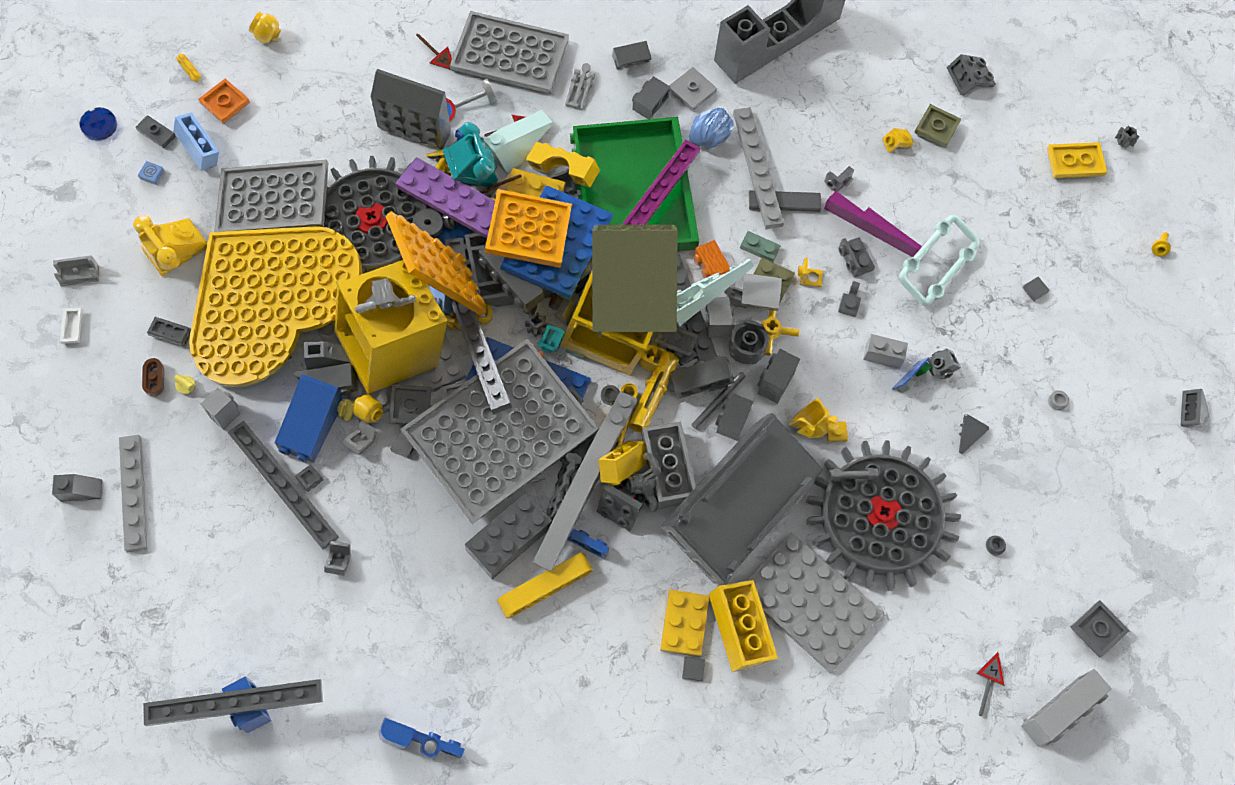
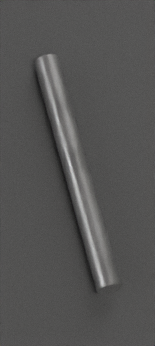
[691,372,746,430]

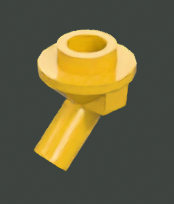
[1152,232,1171,257]

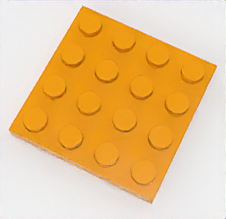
[484,189,572,268]

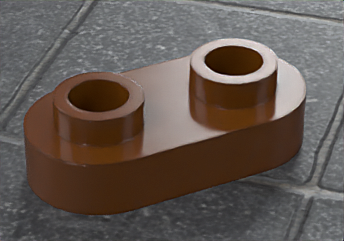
[142,358,164,397]

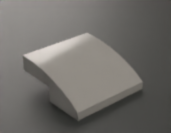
[741,273,782,311]

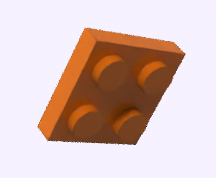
[198,78,250,124]

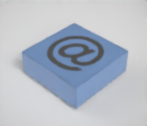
[138,161,164,184]

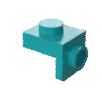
[537,323,566,354]

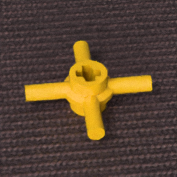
[761,310,799,356]

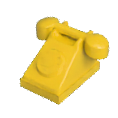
[133,215,208,276]

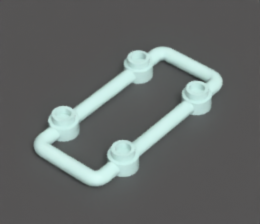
[899,215,979,306]

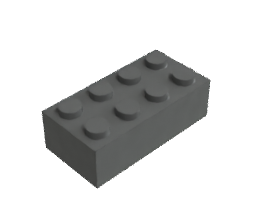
[464,492,552,580]

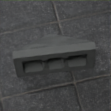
[1180,389,1209,426]

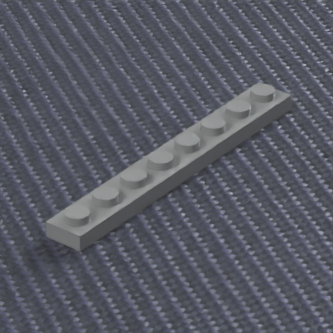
[733,107,784,230]

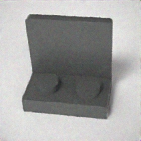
[946,54,996,95]

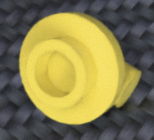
[174,374,196,394]
[337,399,354,422]

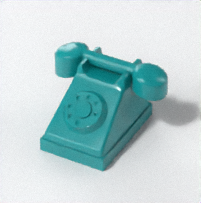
[442,122,498,187]

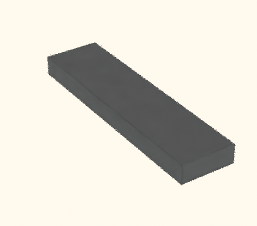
[749,190,821,212]

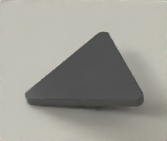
[959,414,989,454]

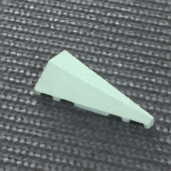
[677,259,754,326]

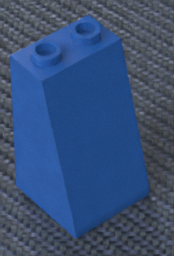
[274,374,344,463]

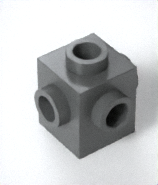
[928,348,961,379]

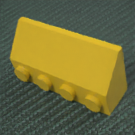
[708,580,778,672]

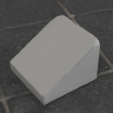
[554,300,576,326]

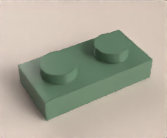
[740,231,781,262]

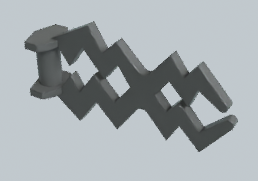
[547,453,582,520]

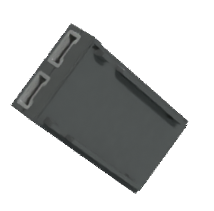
[660,413,823,585]

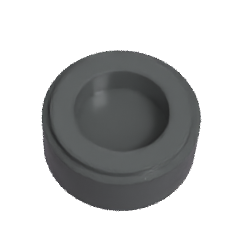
[601,385,620,405]

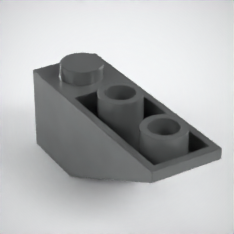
[304,341,352,370]

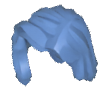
[689,108,734,149]

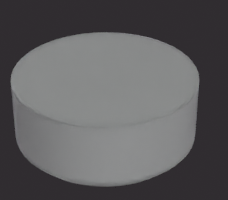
[1048,390,1069,410]

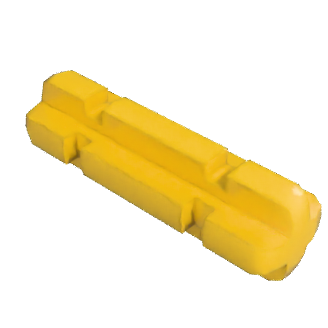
[176,53,201,82]

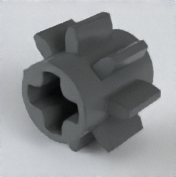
[1115,125,1140,148]
[525,312,548,337]

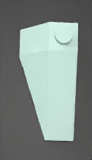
[484,110,553,174]

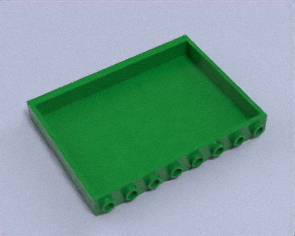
[570,117,699,260]

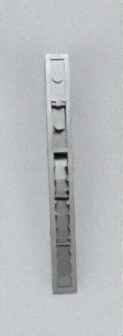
[533,391,638,572]

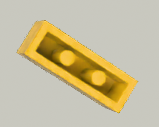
[598,440,647,485]

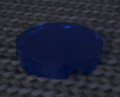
[79,107,117,141]

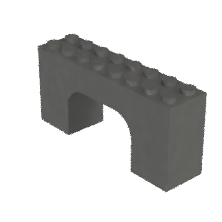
[714,0,845,84]

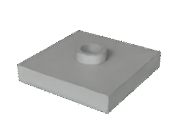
[669,67,717,111]

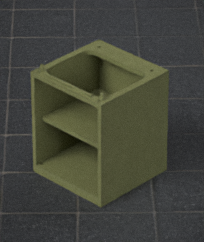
[592,225,678,337]

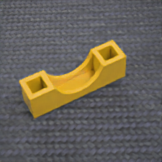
[526,142,600,188]

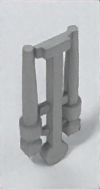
[565,63,595,110]

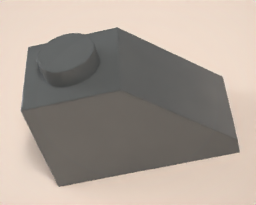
[52,474,102,502]

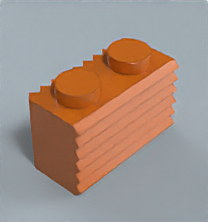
[693,240,730,279]

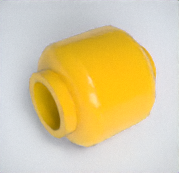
[353,394,383,423]

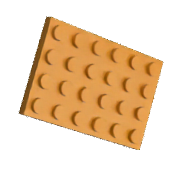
[386,211,486,316]

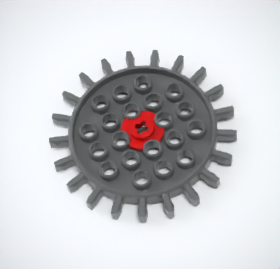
[324,156,443,274]
[806,440,961,591]

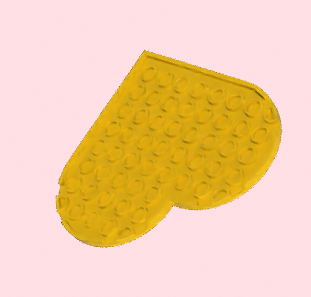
[189,227,362,387]

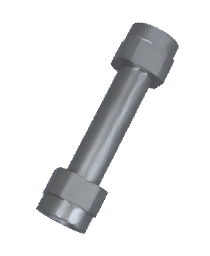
[829,468,878,482]

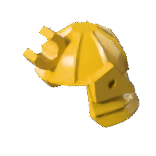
[788,398,838,439]

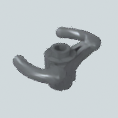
[626,452,661,512]

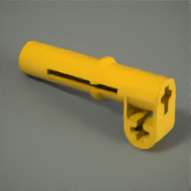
[628,345,679,433]

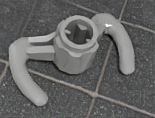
[355,279,416,313]

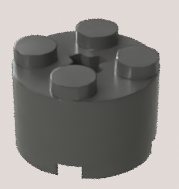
[729,320,769,364]

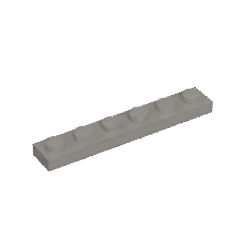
[119,434,147,552]

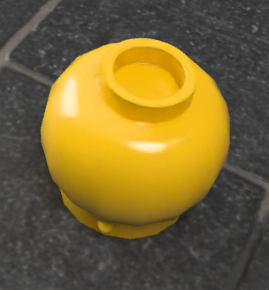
[248,11,281,43]

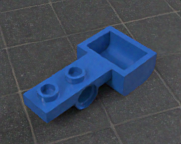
[379,718,465,758]

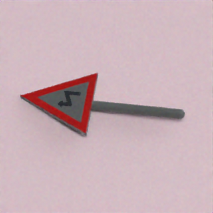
[976,652,1005,716]

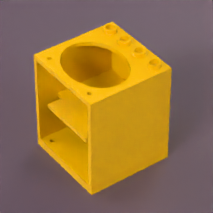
[335,260,447,394]

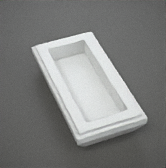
[60,308,83,344]

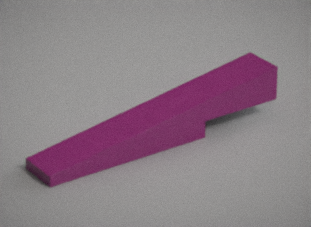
[824,191,922,261]

